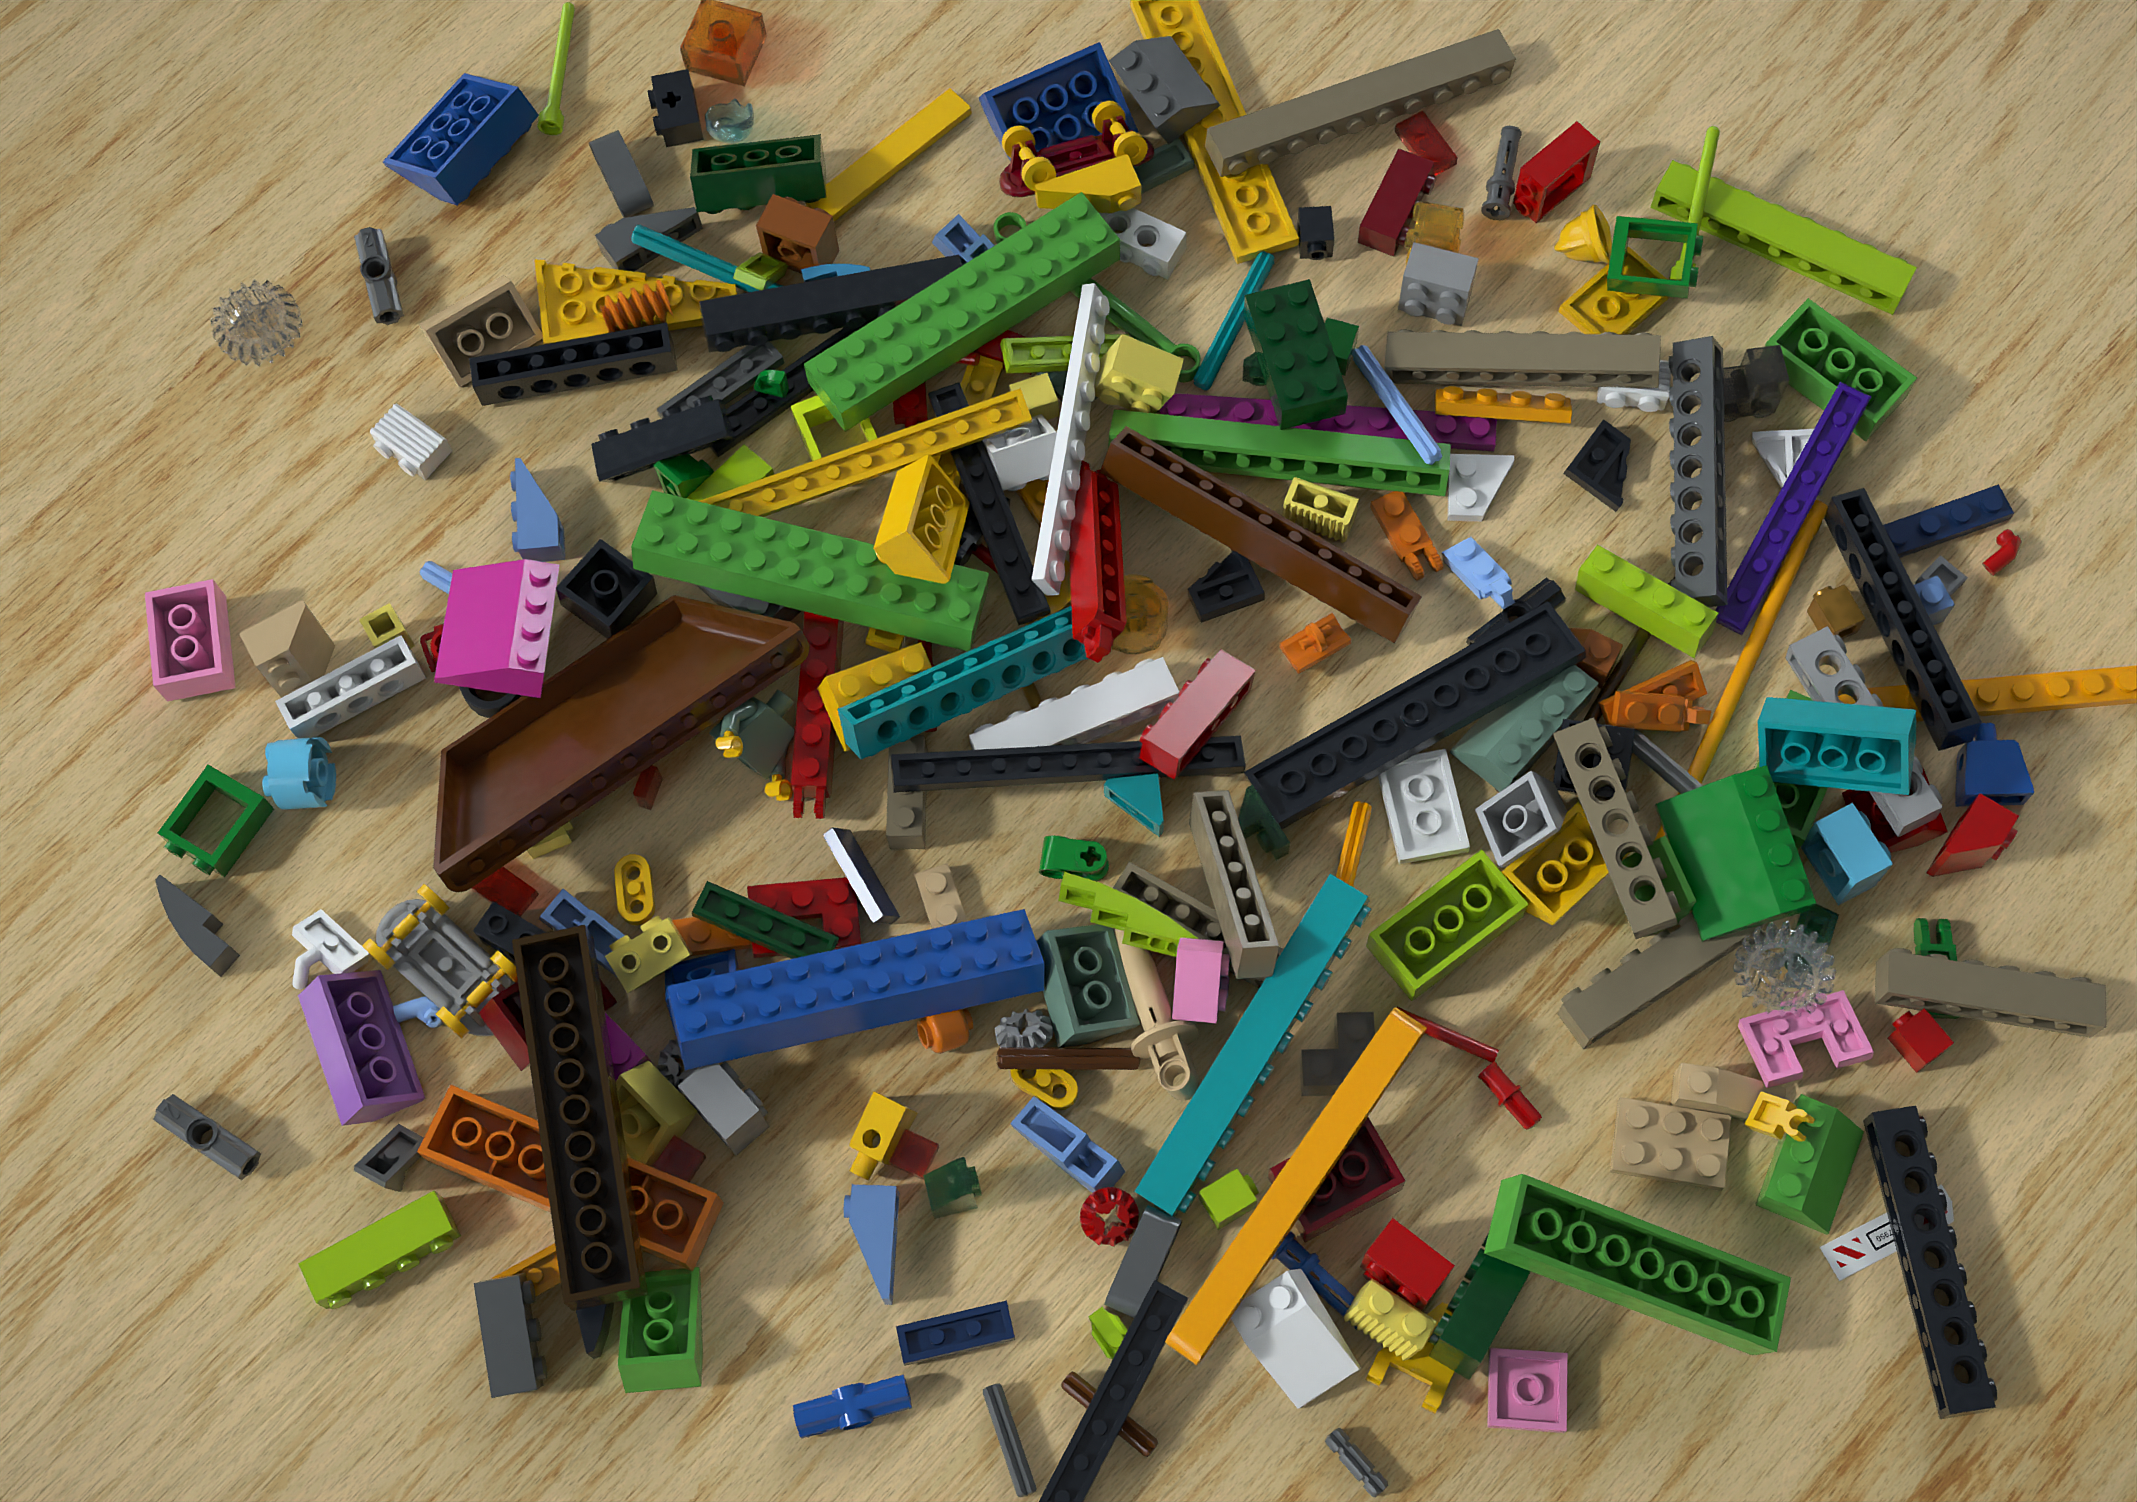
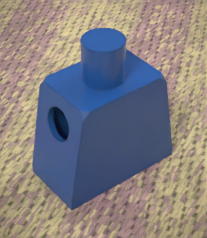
[1955,723,2034,807]

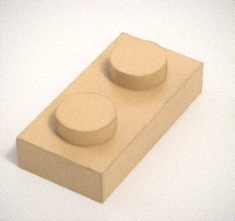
[914,863,967,929]

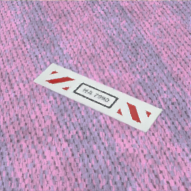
[1820,1184,1954,1281]

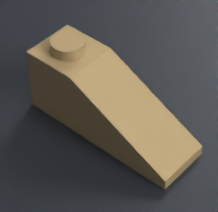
[1671,1063,1786,1120]

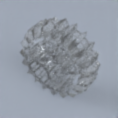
[211,279,303,367]
[1733,920,1836,1020]

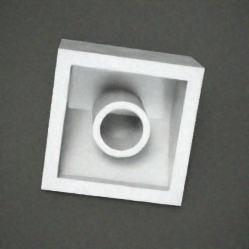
[983,414,1057,491]

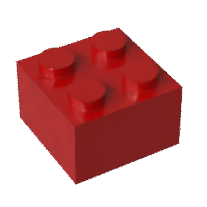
[1360,1218,1455,1312]

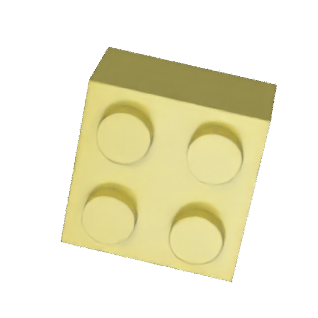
[1094,334,1184,414]

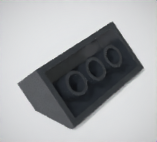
[591,395,736,483]

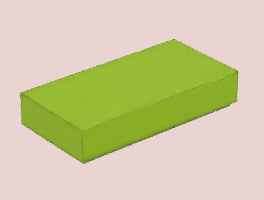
[733,252,788,290]

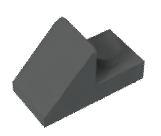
[354,1124,424,1192]

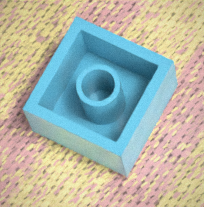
[1801,803,1893,906]

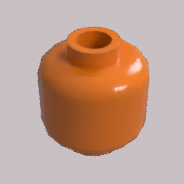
[917,1009,973,1054]

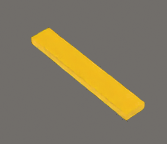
[805,88,972,221]

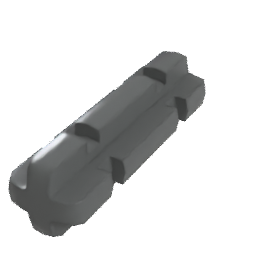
[1325,1428,1388,1497]

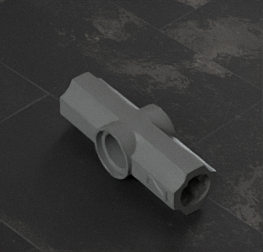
[354,227,404,325]
[153,1094,261,1180]

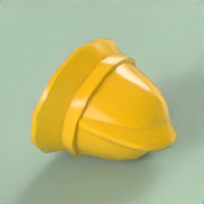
[1554,205,1612,264]

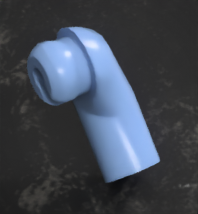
[393,996,444,1028]

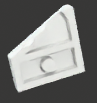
[1752,429,1823,496]
[1448,454,1514,522]

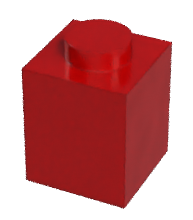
[1887,1008,1954,1073]

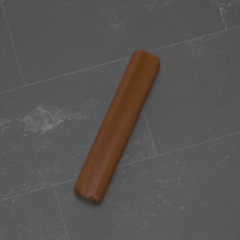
[1061,1371,1158,1457]

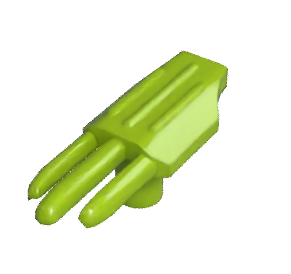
[1088,1306,1128,1360]

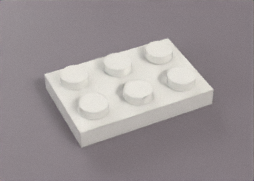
[1378,749,1470,865]

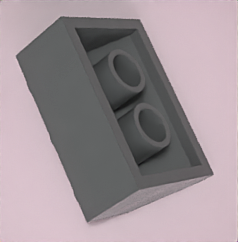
[1109,36,1221,145]

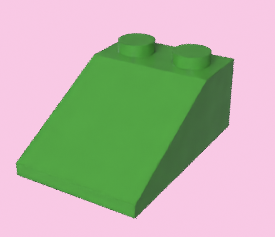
[618,1267,703,1393]

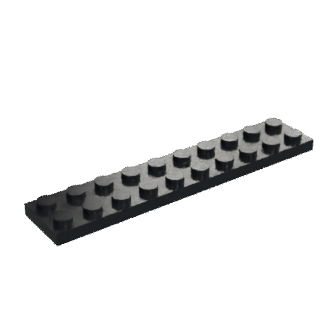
[1244,601,1587,830]

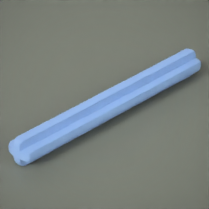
[1352,345,1442,465]

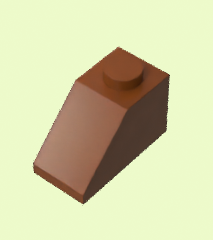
[1569,628,1623,689]

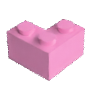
[1172,938,1230,1023]

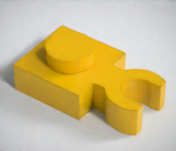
[1745,1092,1815,1142]

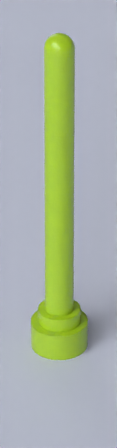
[537,2,575,135]
[1669,126,1720,281]

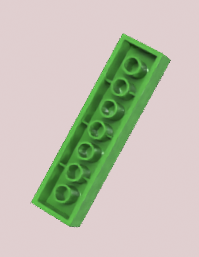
[1484,1174,1791,1355]

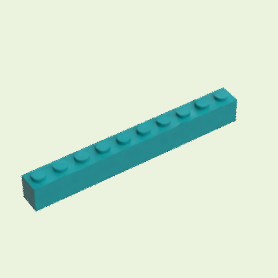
[1134,874,1372,1216]

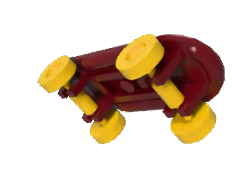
[999,101,1155,197]

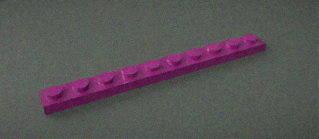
[1160,393,1497,452]

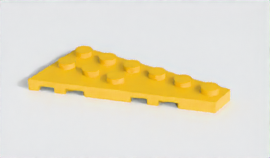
[534,259,738,345]

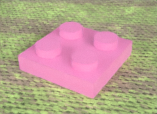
[1487,1348,1568,1433]

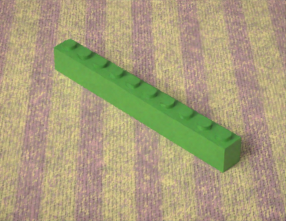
[1108,409,1451,496]

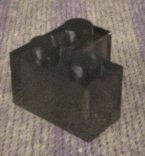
[1723,345,1789,422]
[1299,1012,1375,1096]

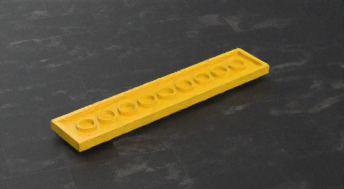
[1130,0,1299,264]

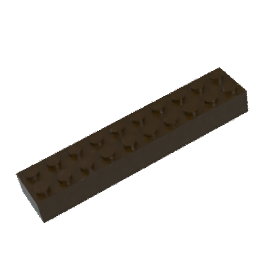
[512,925,648,1311]

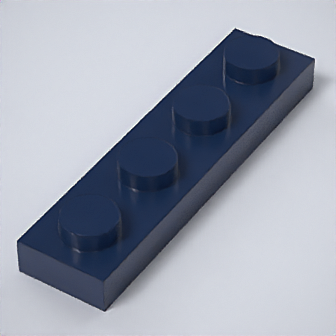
[1883,484,2014,558]

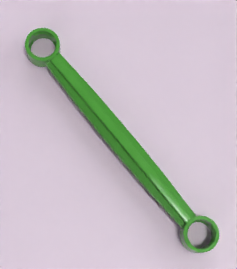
[994,212,1201,383]

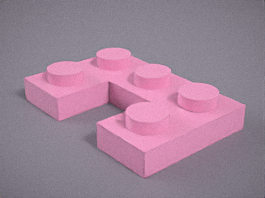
[1738,990,1874,1088]

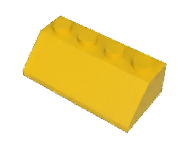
[873,454,970,584]

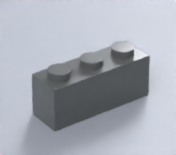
[474,1273,547,1398]

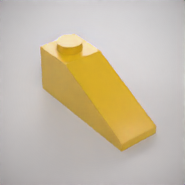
[1035,154,1142,214]

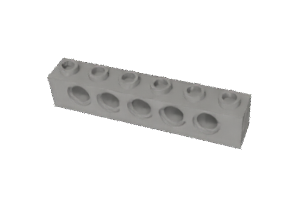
[1785,626,1943,837]

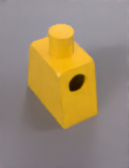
[849,1091,918,1181]

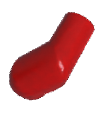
[1982,529,2022,576]

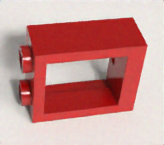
[1513,121,1601,223]

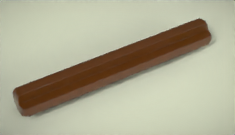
[996,1047,1140,1070]

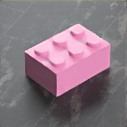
[145,579,236,702]

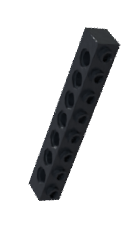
[1824,488,1982,751]
[1863,1106,1997,1419]

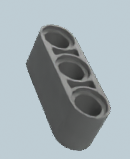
[589,130,654,218]
[1104,1205,1182,1318]

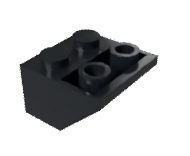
[1553,719,1635,800]

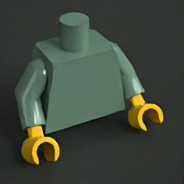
[709,689,795,801]

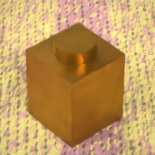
[1807,584,1866,639]

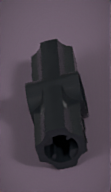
[1466,577,1566,645]

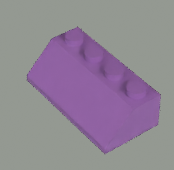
[298,970,425,1126]

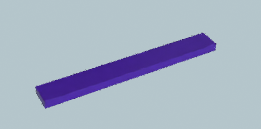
[1715,382,1871,635]

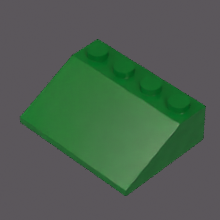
[1655,765,1816,942]

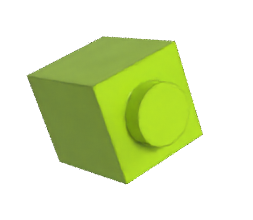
[1199,1168,1259,1230]

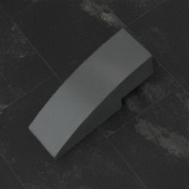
[155,875,240,977]

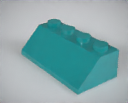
[1758,697,1916,795]

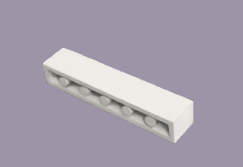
[969,657,1179,750]

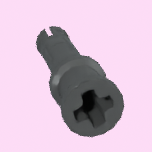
[1481,125,1522,220]

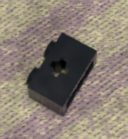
[647,69,704,147]

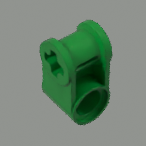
[1039,835,1109,882]

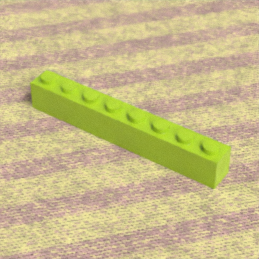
[1650,160,1917,315]

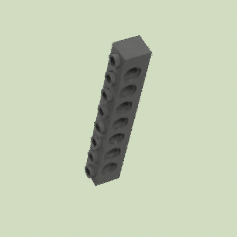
[1669,336,1727,607]

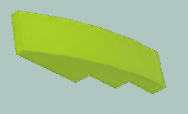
[1058,872,1198,957]

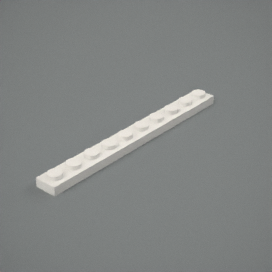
[1032,283,1110,596]

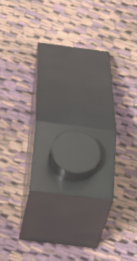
[595,207,703,271]

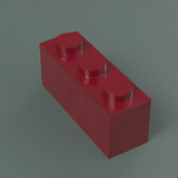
[1358,148,1437,257]

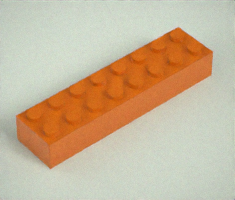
[417,1085,724,1271]

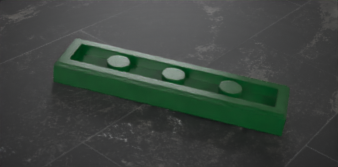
[692,881,839,959]

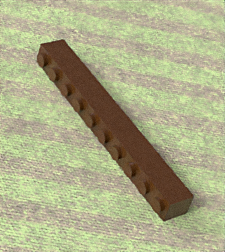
[1100,426,1422,644]

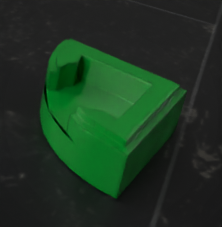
[754,370,789,398]

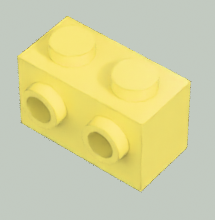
[605,915,692,993]

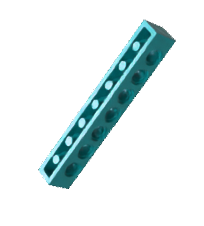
[837,606,1088,760]

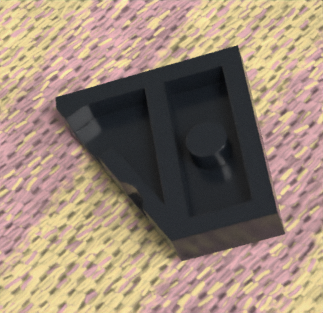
[1563,419,1631,512]
[1188,550,1265,623]

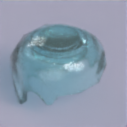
[704,99,754,144]

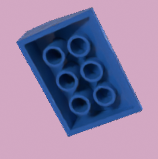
[978,42,1139,162]
[383,73,539,206]

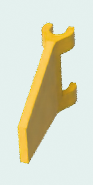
[1365,1302,1454,1414]

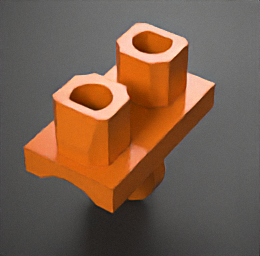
[1279,613,1351,674]

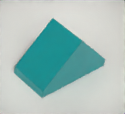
[1104,774,1164,837]

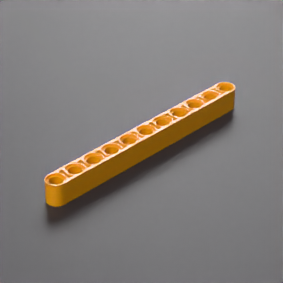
[1165,1007,1427,1365]

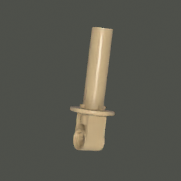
[1113,928,1200,1101]

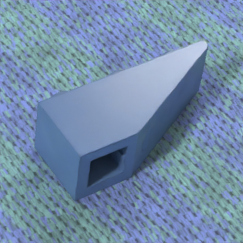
[510,458,565,562]

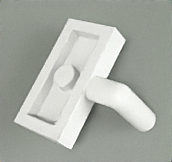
[292,909,369,990]

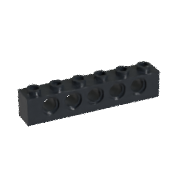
[469,322,678,406]

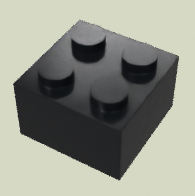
[556,539,657,639]

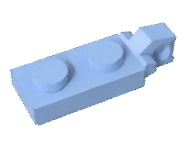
[1442,537,1515,609]

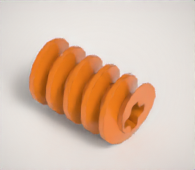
[600,280,674,333]

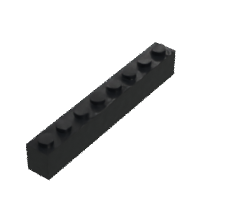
[699,254,962,352]

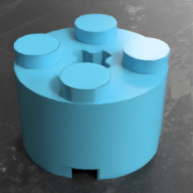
[262,737,336,810]

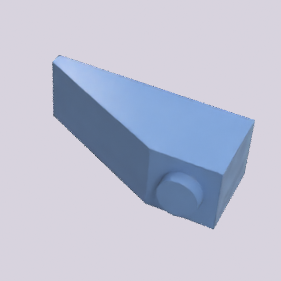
[844,1184,900,1305]

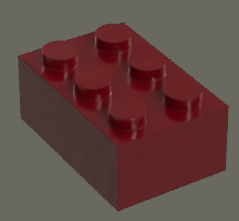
[1268,1117,1406,1243]

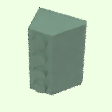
[1450,665,1599,792]

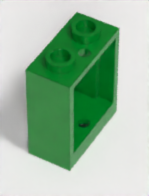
[1607,216,1703,299]
[157,764,274,878]

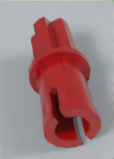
[1478,1061,1542,1130]

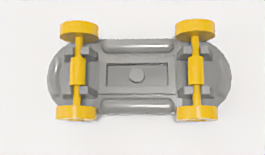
[362,884,518,1039]

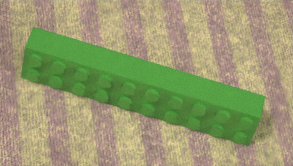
[804,192,1120,431]
[631,490,989,651]

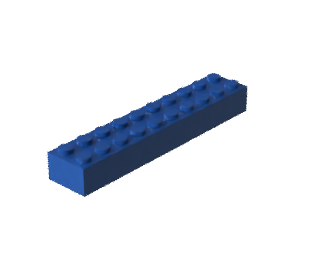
[667,909,1044,1070]

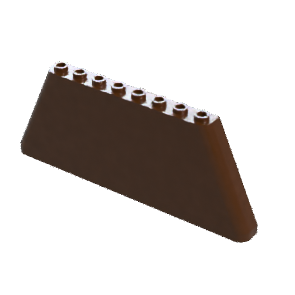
[433,595,810,892]

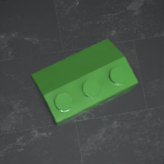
[1756,1094,1864,1235]

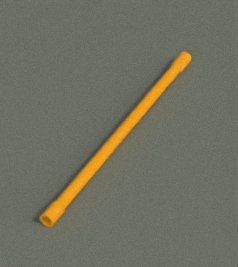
[1654,500,1828,841]

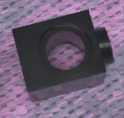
[1297,206,1334,260]

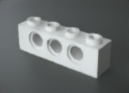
[1052,208,1186,280]
[275,635,426,739]

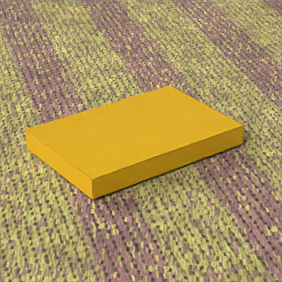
[1558,246,1670,335]

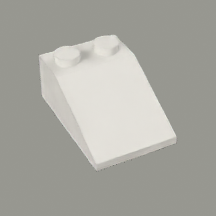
[1231,1269,1361,1409]

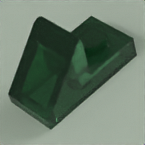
[1238,784,1290,861]

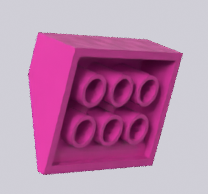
[434,559,560,698]

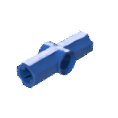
[793,1374,912,1439]

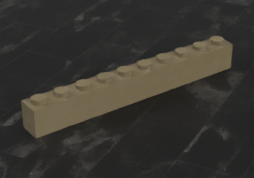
[1205,29,1516,177]

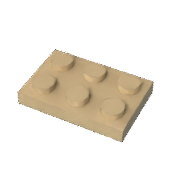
[1610,1097,1732,1191]

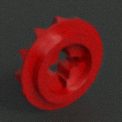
[1080,1187,1140,1247]

